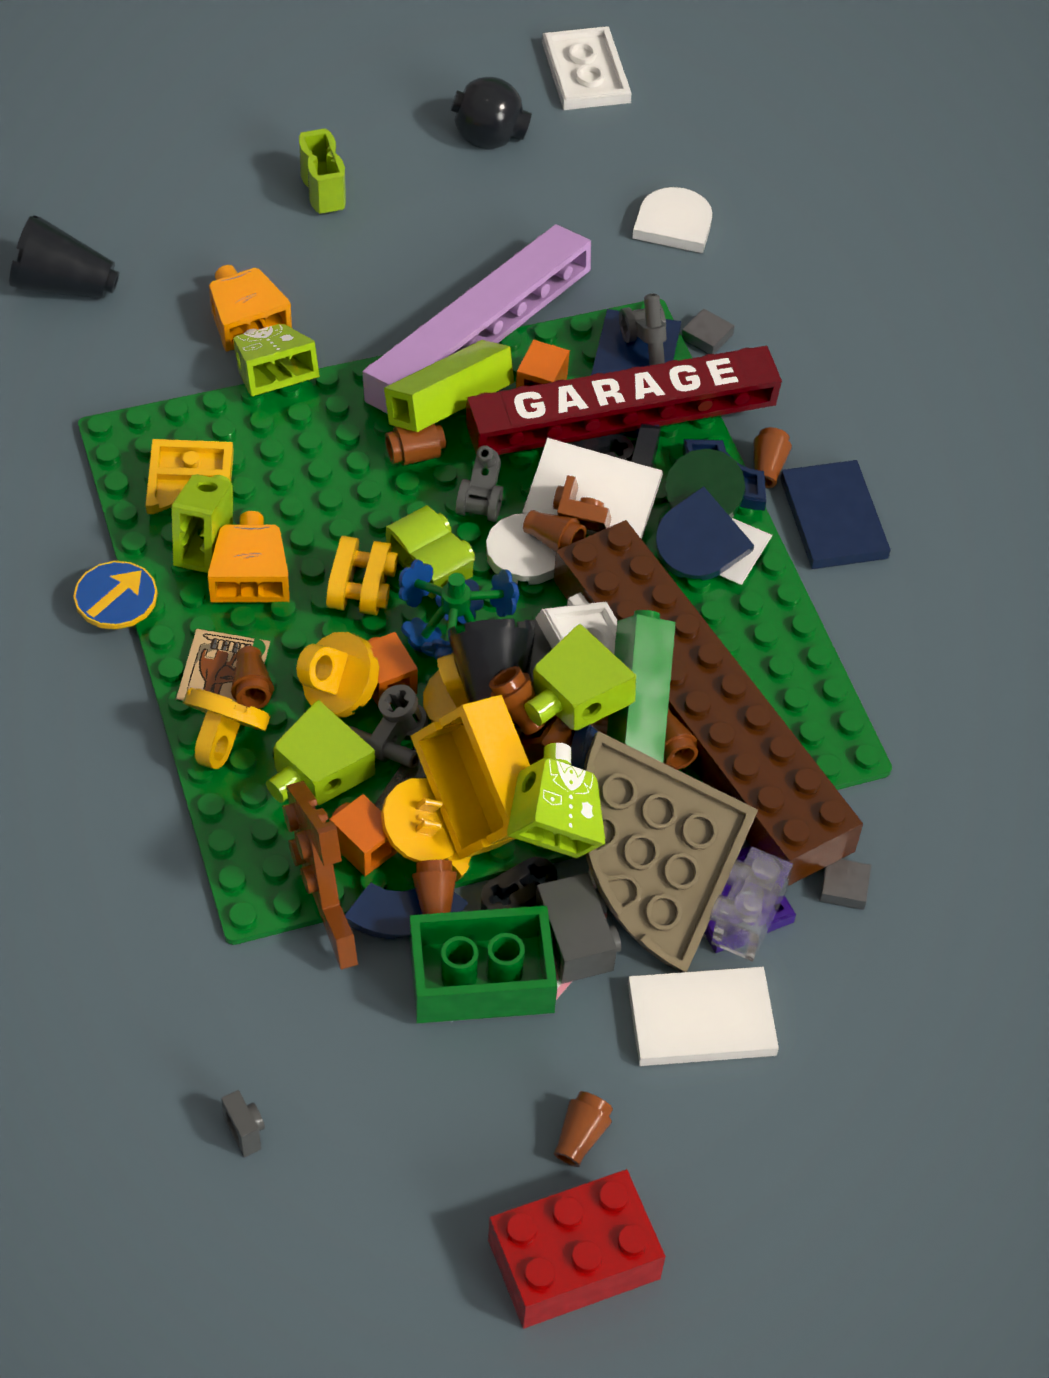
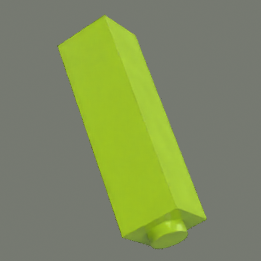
[384,340,514,432]

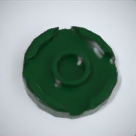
[665,448,746,518]

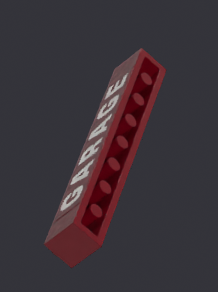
[465,345,782,455]

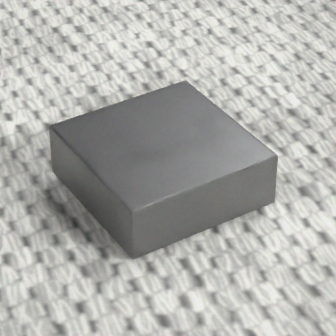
[682,309,735,354]
[820,859,871,910]

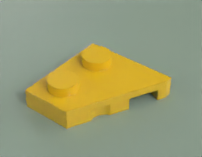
[146,439,234,514]

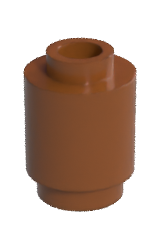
[385,423,446,466]

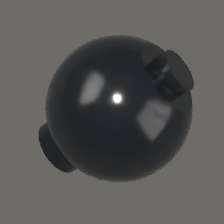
[450,77,532,149]

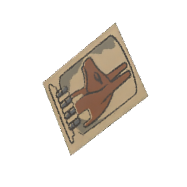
[176,629,270,702]

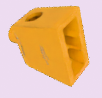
[209,265,292,352]
[208,511,290,602]

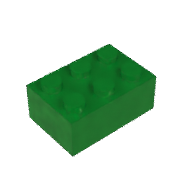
[410,906,557,1023]

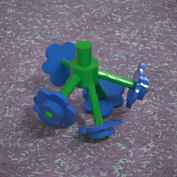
[398,559,519,660]

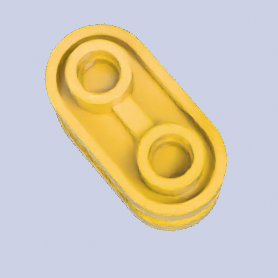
[326,535,398,616]

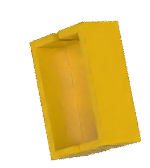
[410,695,530,860]

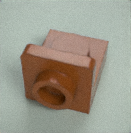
[553,475,611,532]

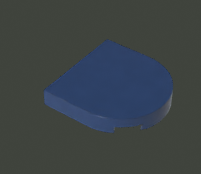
[656,486,754,580]

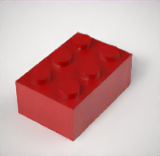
[488,1169,666,1329]

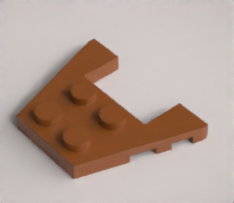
[282,781,358,970]

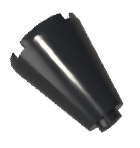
[9,215,120,298]
[448,619,535,731]

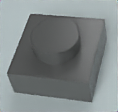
[221,1090,265,1157]

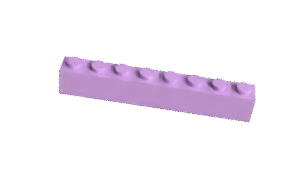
[362,224,591,414]

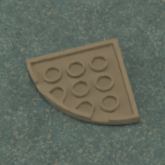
[583,731,758,973]

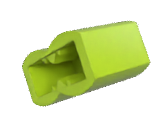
[299,128,346,214]
[386,505,475,599]

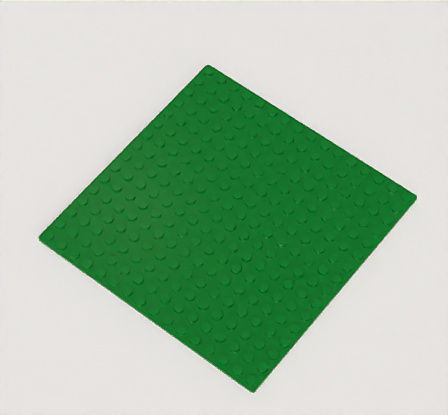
[78,299,892,945]

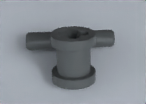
[619,293,667,365]
[456,446,503,522]
[349,685,429,768]

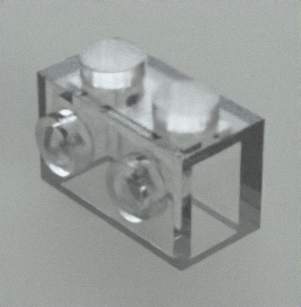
[709,847,793,962]

